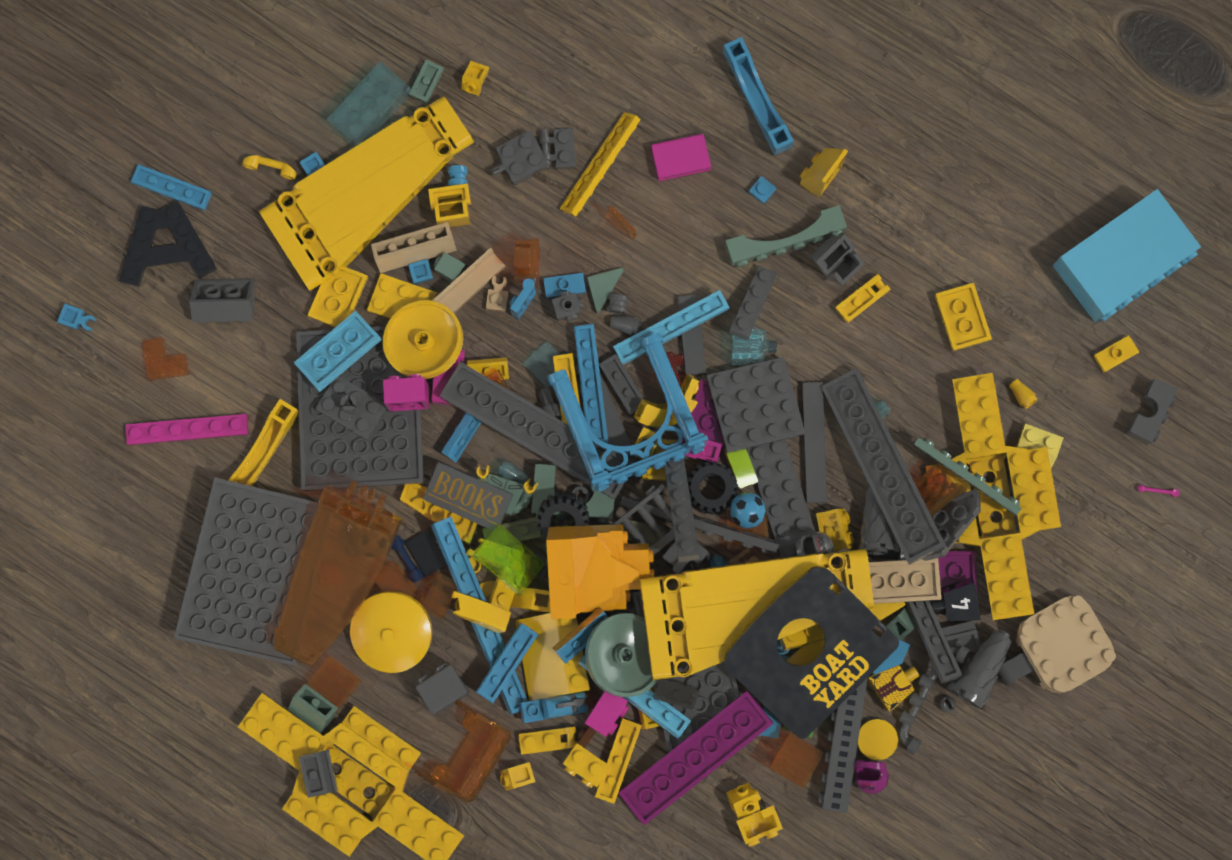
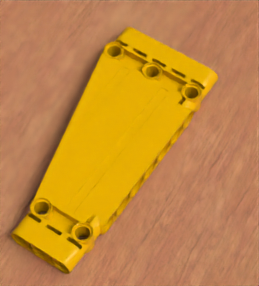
[259,96,474,291]
[640,549,874,680]

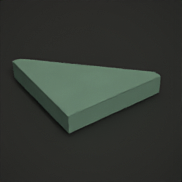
[587,268,623,313]

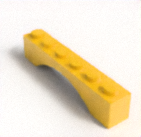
[228,399,299,487]

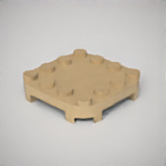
[1015,596,1116,694]

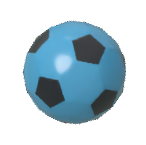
[730,492,766,529]

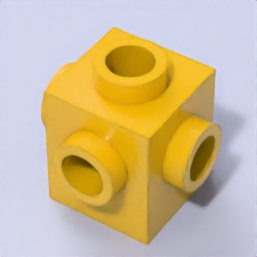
[726,782,761,819]

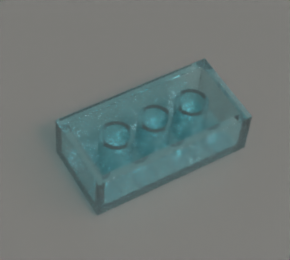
[327,61,411,147]

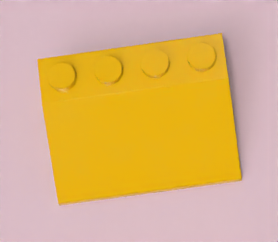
[515,613,590,701]

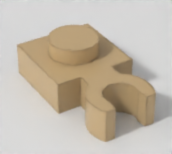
[486,276,508,312]

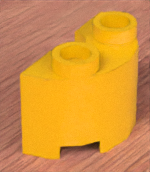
[736,805,783,847]

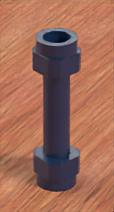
[390,535,424,583]

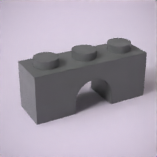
[1125,378,1177,445]

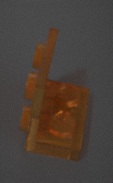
[768,732,824,788]

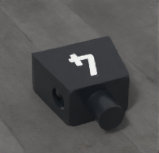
[931,577,981,621]

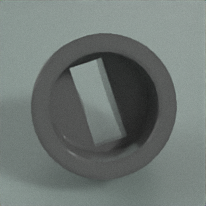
[939,696,956,713]

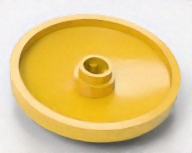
[383,300,463,379]
[350,591,432,673]

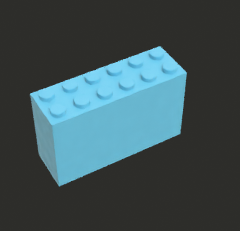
[1052,189,1201,323]

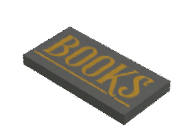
[423,462,513,532]

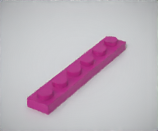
[126,414,249,445]

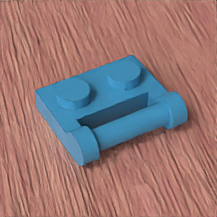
[509,279,536,320]

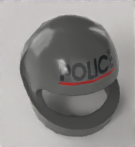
[796,532,834,556]

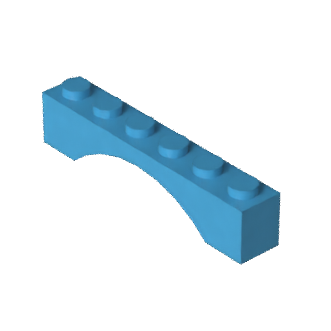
[723,37,794,156]

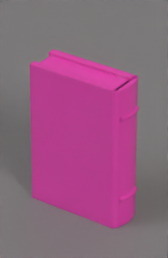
[651,134,711,182]

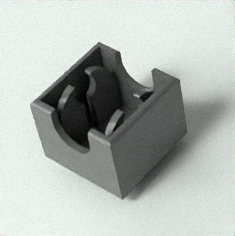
[416,663,470,714]

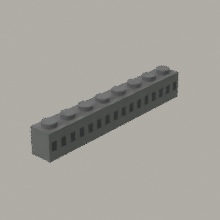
[818,679,867,813]

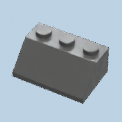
[189,279,255,323]

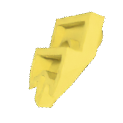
[1015,424,1064,468]

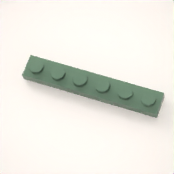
[914,438,1021,516]

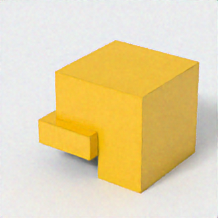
[428,183,471,227]

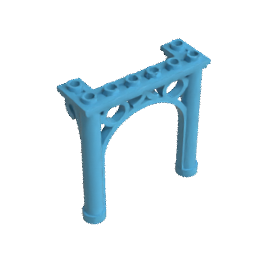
[547,333,708,492]

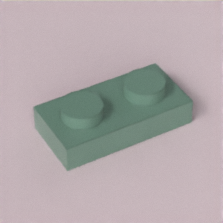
[409,60,444,104]

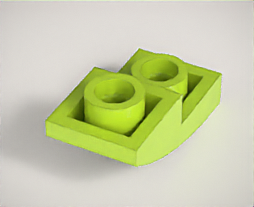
[724,448,758,489]

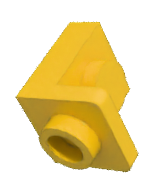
[461,61,489,96]
[500,762,535,791]

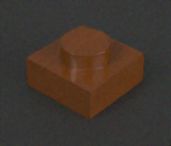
[577,727,597,748]

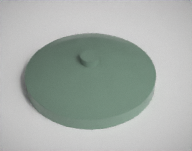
[585,613,658,697]

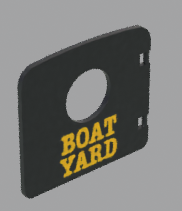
[724,566,899,739]

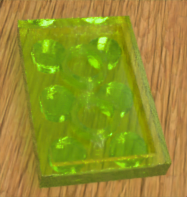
[473,524,545,595]

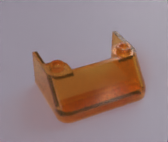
[414,700,511,803]

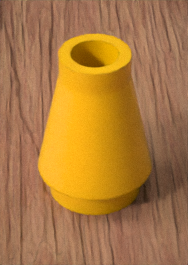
[1009,379,1038,409]

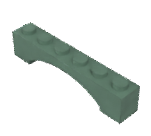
[725,205,847,268]

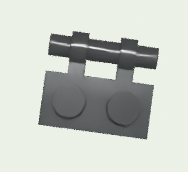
[538,128,576,170]

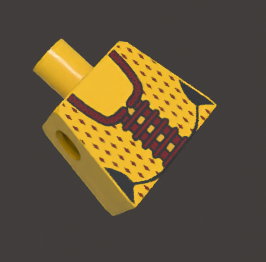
[867,665,919,712]

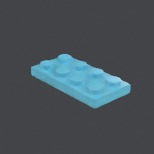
[294,311,382,392]

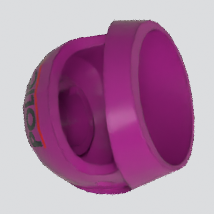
[854,760,889,794]

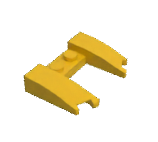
[452,538,530,633]

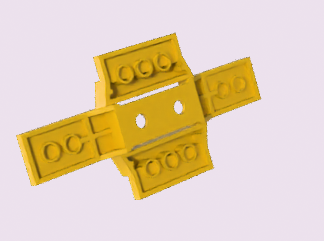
[925,373,1061,620]
[238,693,465,860]

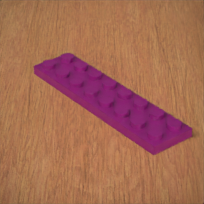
[619,690,773,825]

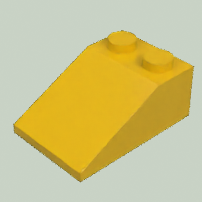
[800,148,848,198]

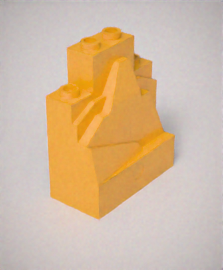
[546,524,654,619]

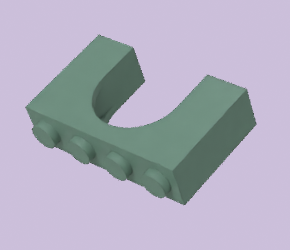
[532,464,614,524]

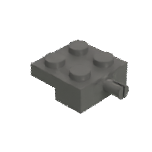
[491,130,549,186]

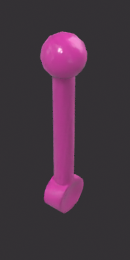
[1137,484,1180,497]

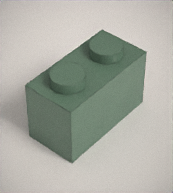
[288,684,338,734]

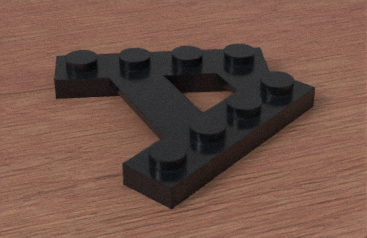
[119,200,217,287]

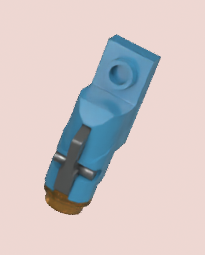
[519,691,595,724]

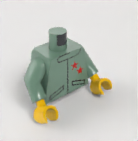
[476,464,538,516]

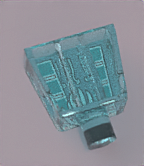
[731,328,777,365]

